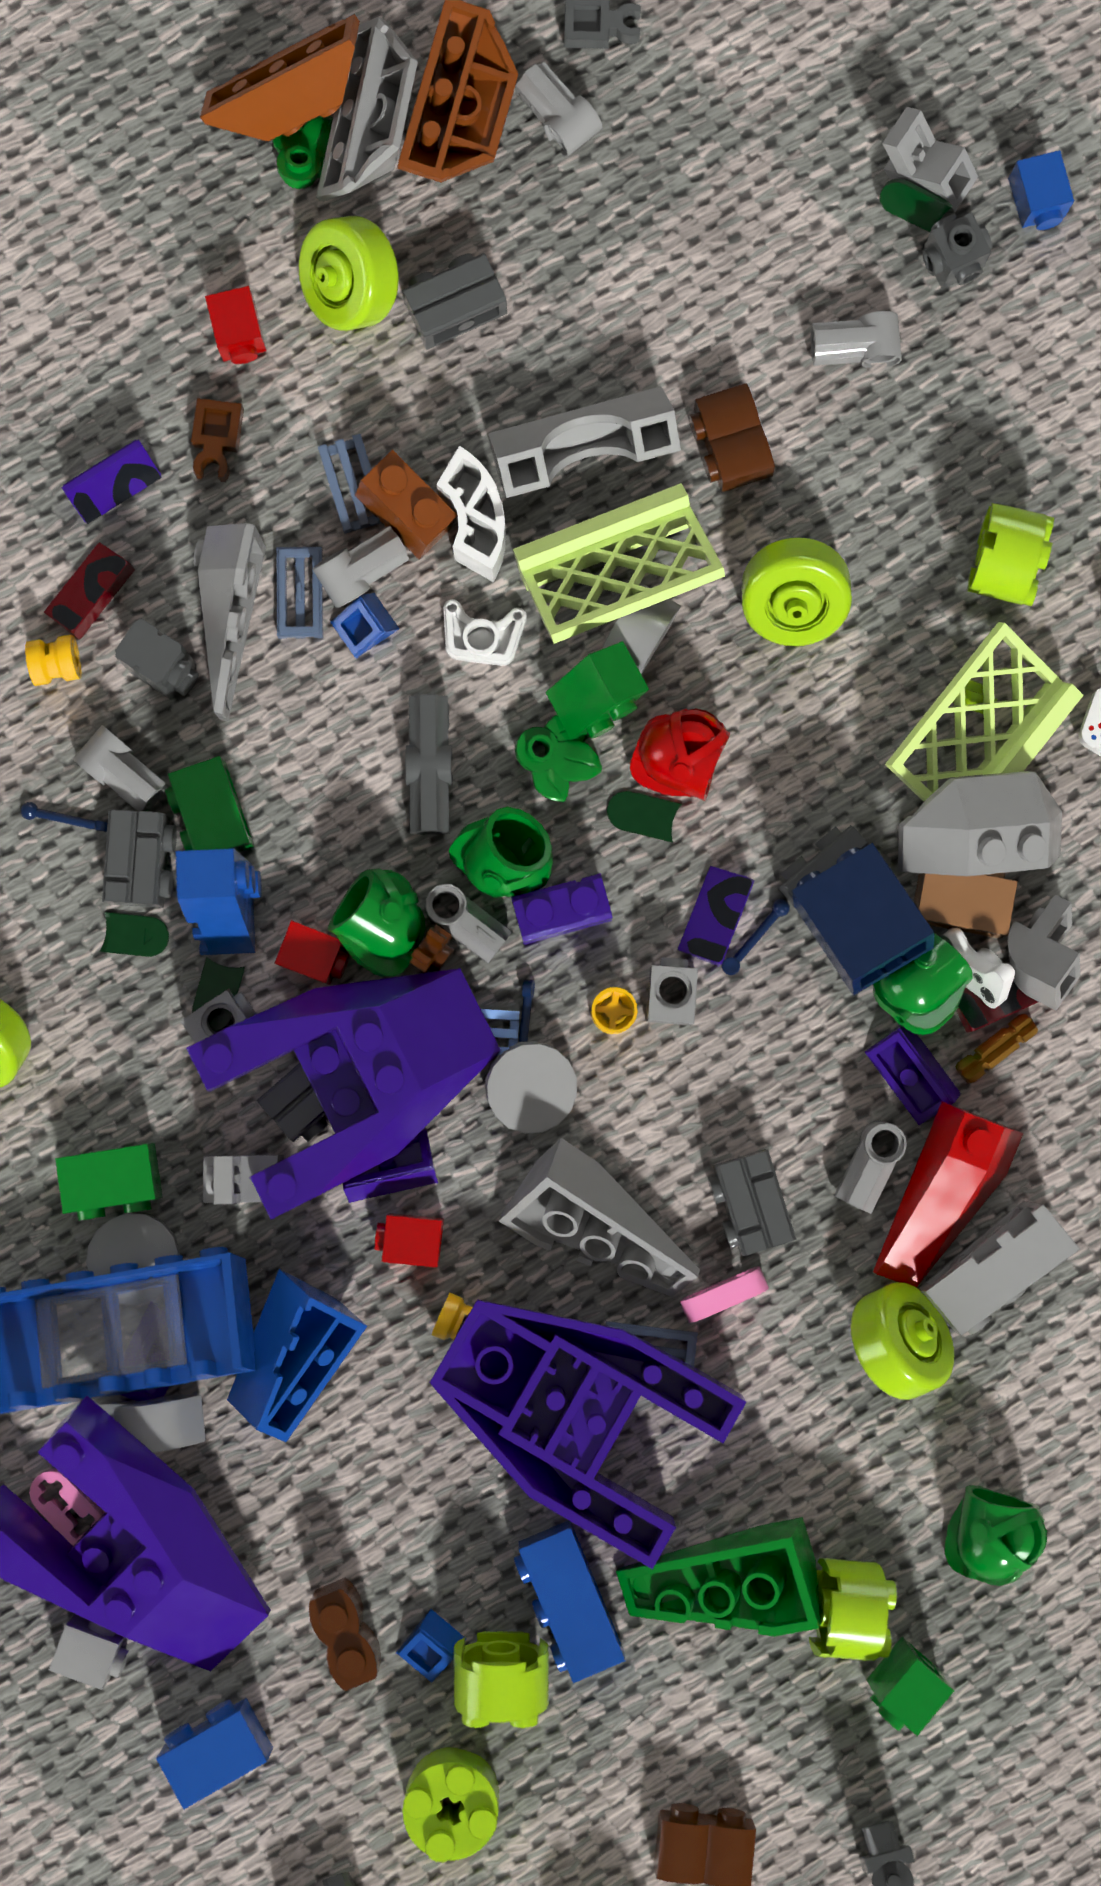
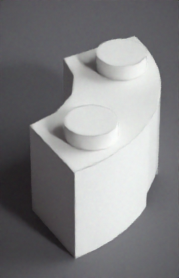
[436,446,506,582]

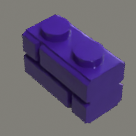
[511,873,613,945]

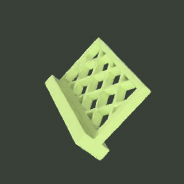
[513,483,725,644]
[885,622,1083,801]

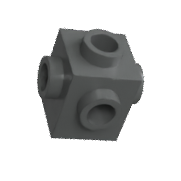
[923,212,992,289]

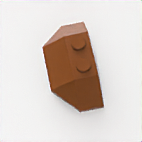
[397,0,519,183]
[200,14,360,141]

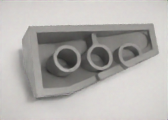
[194,523,266,721]
[499,1138,700,1297]

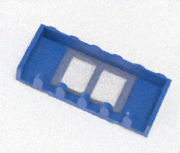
[0,1247,256,1414]

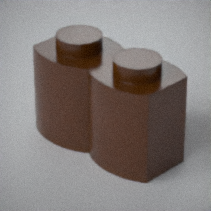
[689,383,775,493]
[309,1577,381,1691]
[654,1803,756,1886]

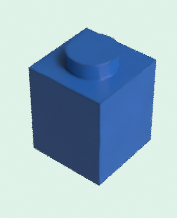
[1008,150,1074,230]

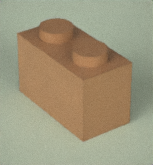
[914,873,1018,939]

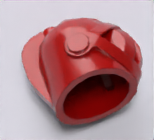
[630,708,730,801]

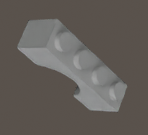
[488,386,681,498]

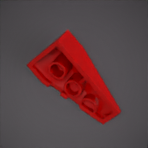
[873,1101,1024,1288]

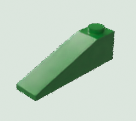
[616,1517,821,1637]

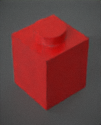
[205,286,267,364]
[274,920,350,985]
[375,1213,444,1268]

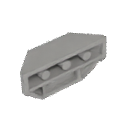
[316,17,418,202]
[898,771,1062,876]

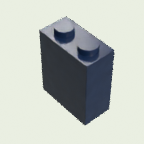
[792,843,934,996]

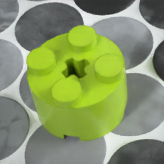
[967,503,1054,606]
[808,1558,897,1661]
[454,1631,549,1728]
[403,1747,499,1862]

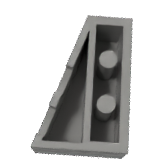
[919,1200,1080,1336]

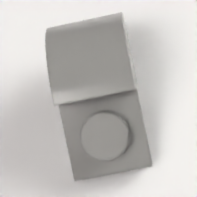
[882,107,978,213]
[603,584,681,675]
[1008,895,1081,1011]
[203,1155,284,1204]
[98,1395,206,1453]

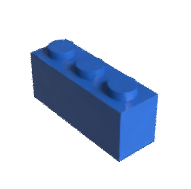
[514,1520,626,1683]

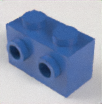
[156,1698,273,1810]

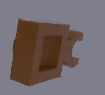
[191,398,244,482]
[410,924,454,973]

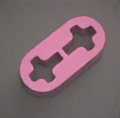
[679,1266,769,1323]
[29,1468,104,1545]

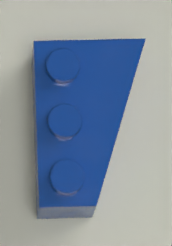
[176,849,262,955]
[227,1269,367,1442]

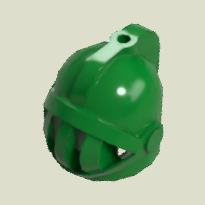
[449,807,553,897]
[328,868,425,977]
[873,933,973,1035]
[945,1485,1047,1586]

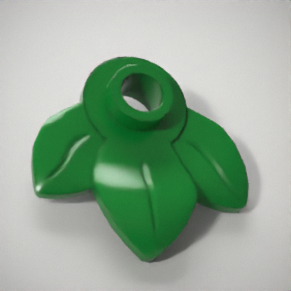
[272,116,333,189]
[515,715,602,802]

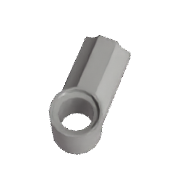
[515,62,602,157]
[811,311,902,368]
[312,526,410,608]
[72,725,169,812]
[425,884,512,964]
[834,1120,907,1214]

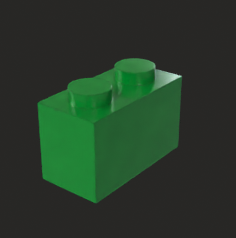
[545,641,649,740]
[165,756,255,853]
[55,1143,163,1221]
[866,1637,954,1736]

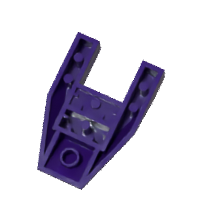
[186,968,501,1219]
[430,1299,747,1569]
[0,1395,271,1672]

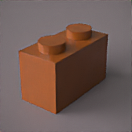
[355,449,458,560]

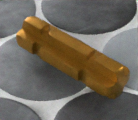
[955,1014,1038,1084]

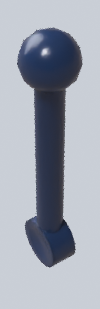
[21,802,108,832]
[722,899,790,975]
[519,979,535,1042]

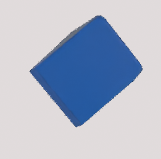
[330,593,399,659]
[396,1609,466,1683]

